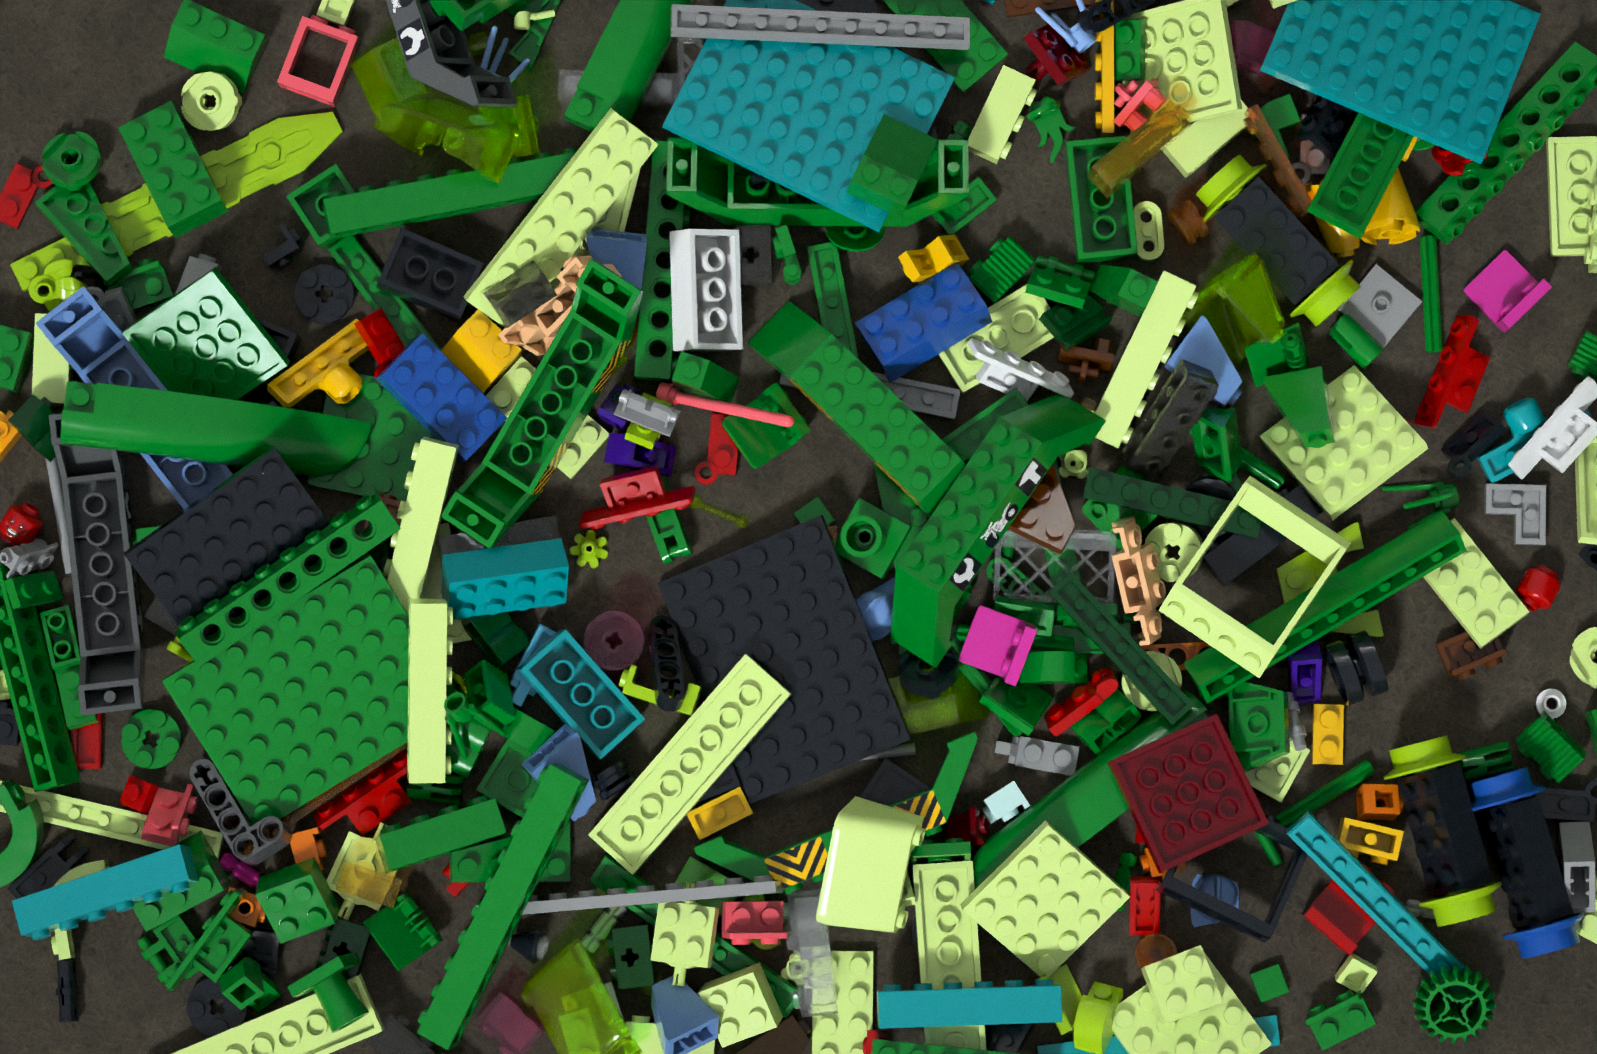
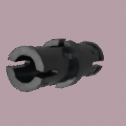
[55,960,80,1022]

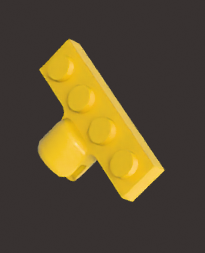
[267,319,369,408]

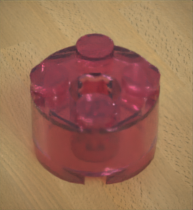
[584,610,646,672]

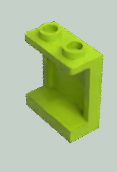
[619,664,702,716]

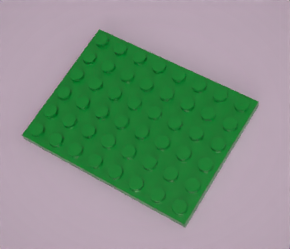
[162,554,456,825]

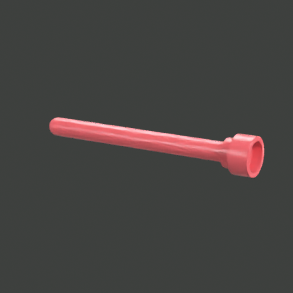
[656,382,794,427]

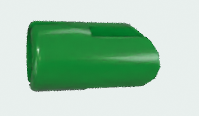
[1329,314,1384,369]
[1456,740,1515,781]
[407,774,464,805]

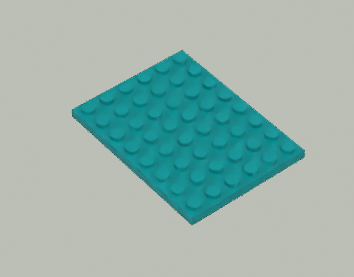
[662,0,955,232]
[1260,0,1541,164]

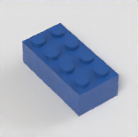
[855,262,993,383]
[375,333,507,463]

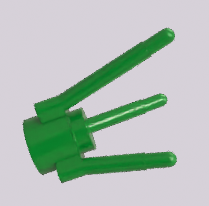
[1381,481,1459,530]
[444,692,506,759]

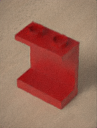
[1302,860,1396,955]

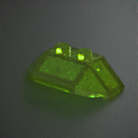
[889,668,989,735]

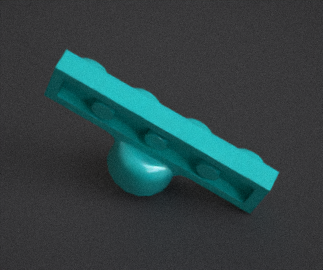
[1477,398,1592,484]

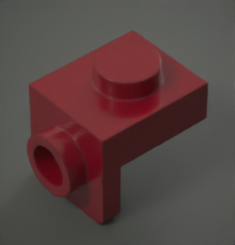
[947,806,989,846]

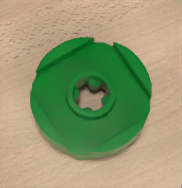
[42,131,104,191]
[121,709,182,769]

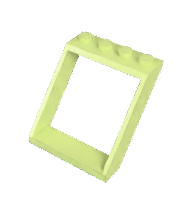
[1158,476,1351,678]

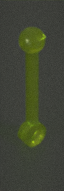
[690,497,748,528]

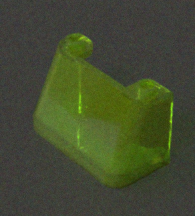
[372,98,519,184]
[1181,251,1285,364]
[520,939,643,1054]

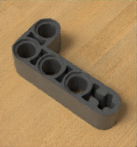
[189,759,292,865]

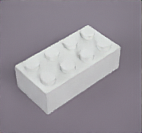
[669,229,743,351]

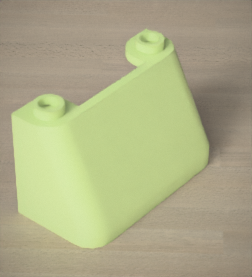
[816,796,925,933]

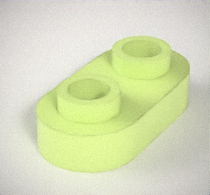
[1133,201,1164,262]

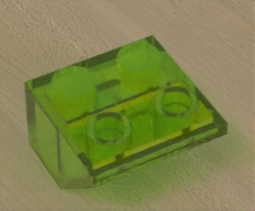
[350,37,430,118]

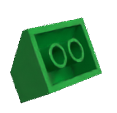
[164,0,269,94]
[133,830,231,932]

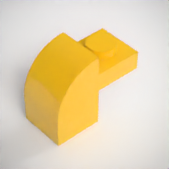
[898,234,969,284]

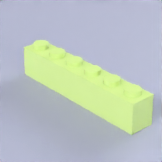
[1095,270,1199,448]
[383,436,459,615]
[407,599,453,783]

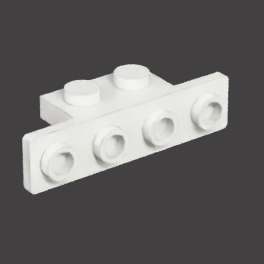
[968,338,1074,402]
[1508,376,1597,479]

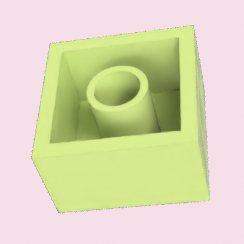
[1141,945,1223,1025]
[698,962,783,1048]

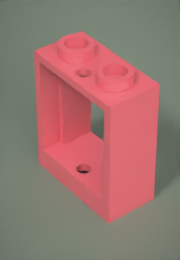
[277,15,361,107]

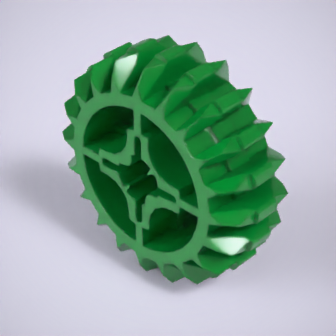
[1413,963,1496,1045]

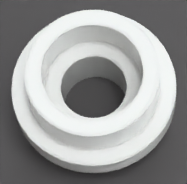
[1536,689,1566,719]

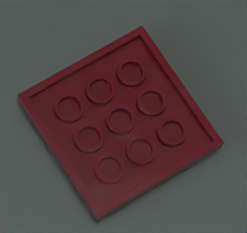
[1108,714,1269,874]

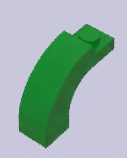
[0,778,44,888]

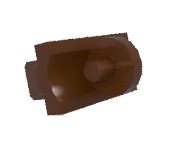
[1057,338,1115,384]

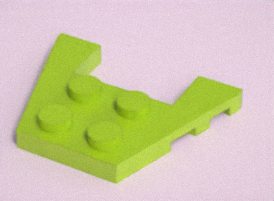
[1276,522,1384,637]

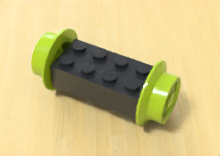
[1196,154,1361,327]
[1383,735,1502,927]

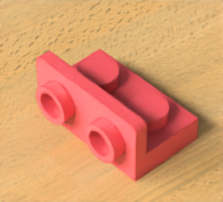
[141,784,198,846]
[722,901,788,945]

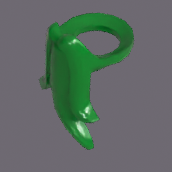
[1026,96,1076,164]

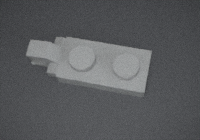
[994,736,1079,776]

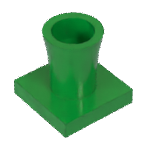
[834,498,912,579]
[287,953,369,1033]

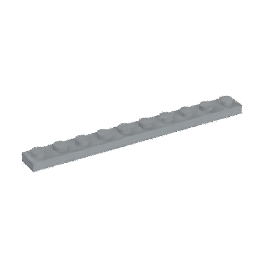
[670,4,970,50]
[522,875,783,915]

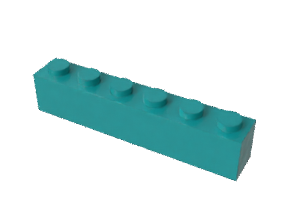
[12,844,199,941]
[877,979,1062,1029]

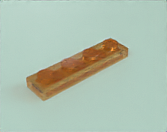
[1243,104,1312,217]

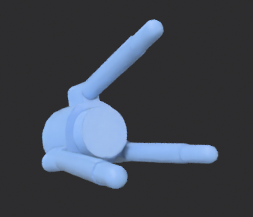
[1035,0,1097,54]
[480,26,530,83]

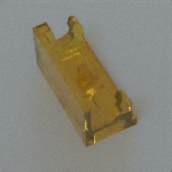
[336,861,403,908]

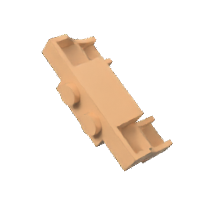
[498,255,623,356]
[1111,516,1166,646]

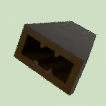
[735,1014,811,1054]

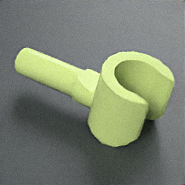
[514,9,555,30]

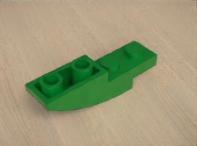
[40,605,99,730]

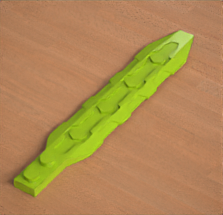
[10,112,343,292]

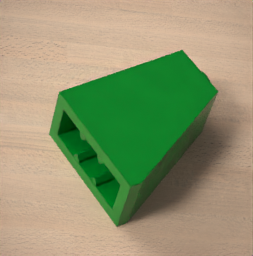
[1089,264,1158,317]
[672,351,739,403]
[1263,366,1335,448]

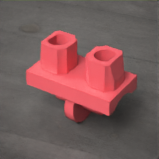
[1113,78,1167,133]

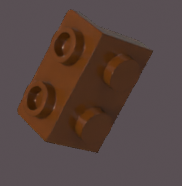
[1435,632,1508,680]

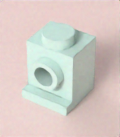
[981,781,1030,824]

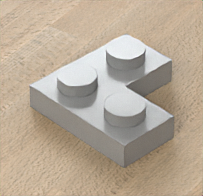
[1484,484,1546,546]

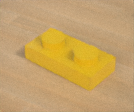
[1312,704,1344,765]
[687,787,753,840]

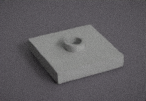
[1338,264,1422,348]

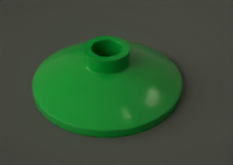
[826,226,885,252]

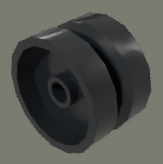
[1324,630,1388,706]

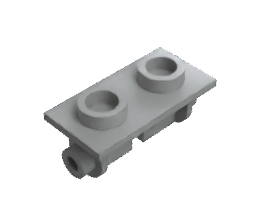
[614,389,681,437]
[0,538,59,579]

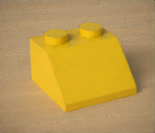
[441,309,522,394]

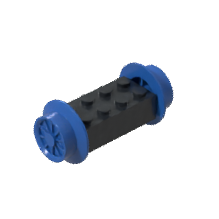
[1469,767,1585,959]

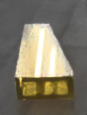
[1088,101,1190,199]

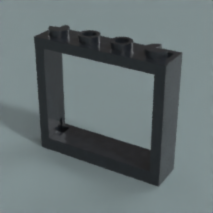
[1155,815,1308,943]

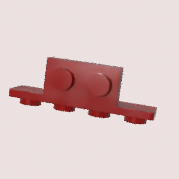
[1414,315,1490,429]
[579,466,697,530]
[313,751,412,836]

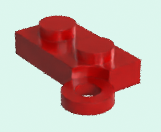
[0,163,53,230]
[354,308,405,385]
[694,413,738,485]

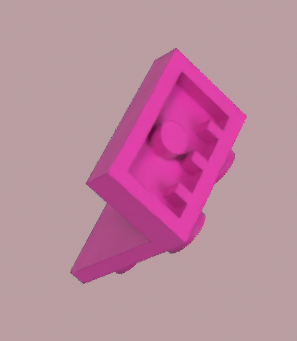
[1463,250,1552,333]
[958,605,1037,686]

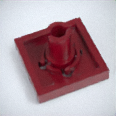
[1023,24,1091,86]

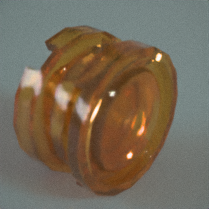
[1167,199,1210,246]
[1134,933,1178,970]

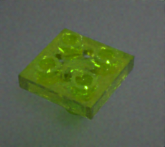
[478,94,540,162]

